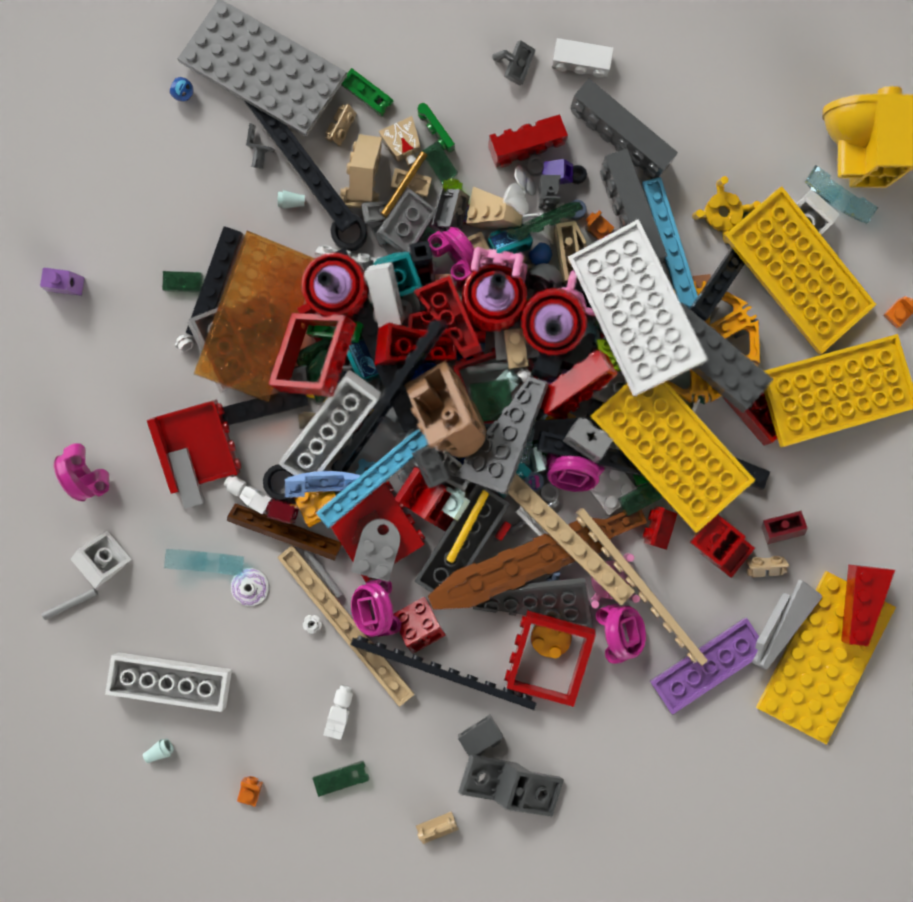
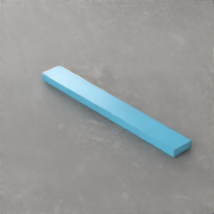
[642,177,698,308]
[316,428,429,529]

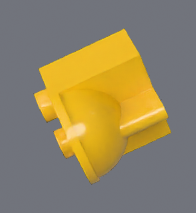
[822,86,913,188]

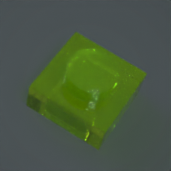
[443,178,463,191]

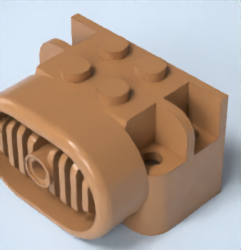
[405,361,486,457]

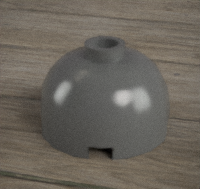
[525,263,563,295]

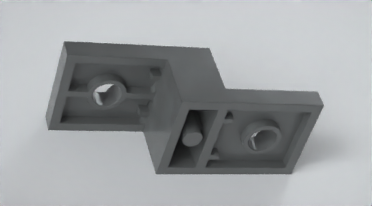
[458,754,564,817]

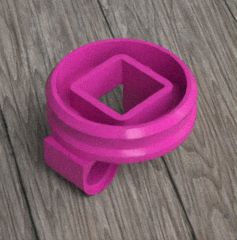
[428,227,481,287]
[53,443,110,502]
[546,454,605,492]
[351,579,401,637]
[596,603,646,664]

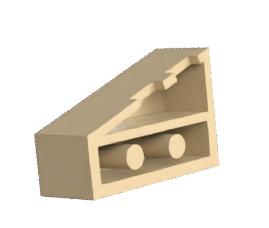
[346,134,382,202]
[466,187,523,230]
[554,221,587,285]

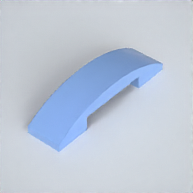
[285,471,360,497]

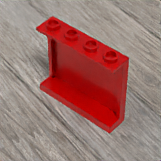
[146,399,242,494]
[331,481,426,582]

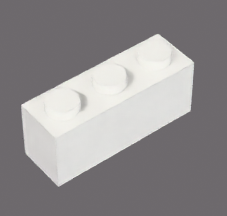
[552,38,613,78]
[364,262,405,328]

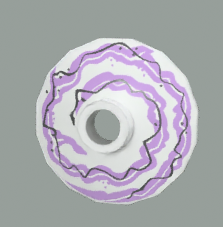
[231,568,269,606]

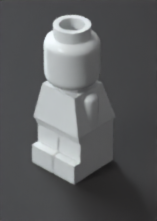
[224,476,274,514]
[323,685,353,740]

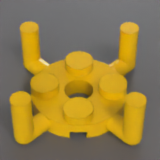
[692,176,761,244]

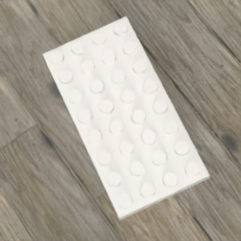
[568,219,708,396]

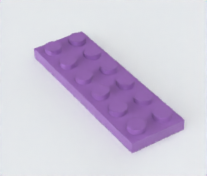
[650,618,759,715]

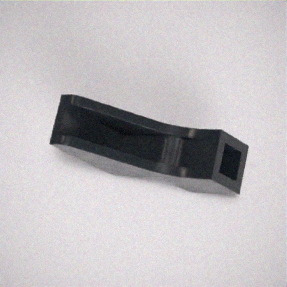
[409,241,435,312]
[530,333,597,383]

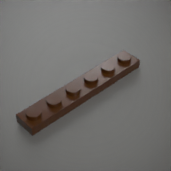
[227,503,342,561]

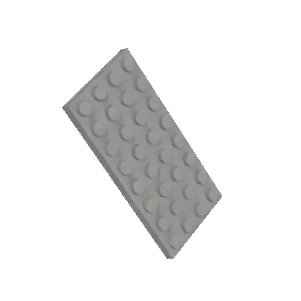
[177,0,347,137]

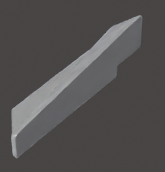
[752,579,822,669]

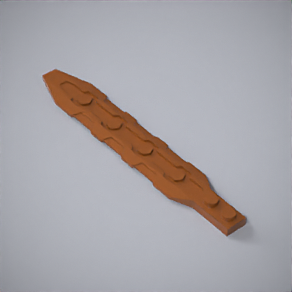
[428,505,647,610]

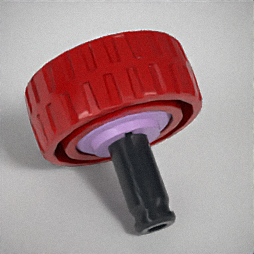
[301,252,369,318]
[461,264,527,332]
[521,288,587,355]

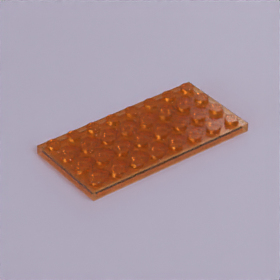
[193,231,315,402]

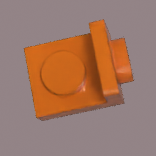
[585,210,615,241]
[883,296,913,328]
[237,776,263,806]

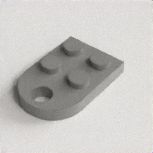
[351,519,400,582]

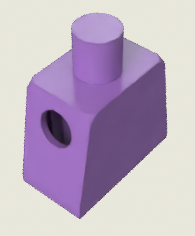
[40,268,85,296]

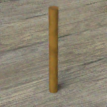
[381,151,427,218]

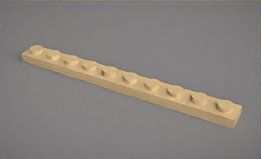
[508,473,635,605]
[575,508,708,665]
[277,545,415,707]

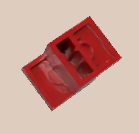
[394,467,454,532]
[690,514,755,578]

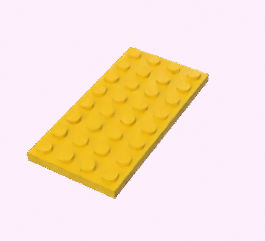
[723,186,877,354]
[764,334,913,447]
[590,381,755,533]
[756,571,896,745]

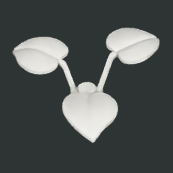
[503,165,555,245]

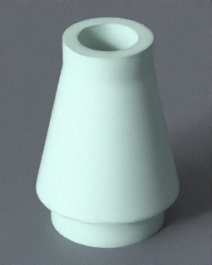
[278,190,305,209]
[143,739,174,763]

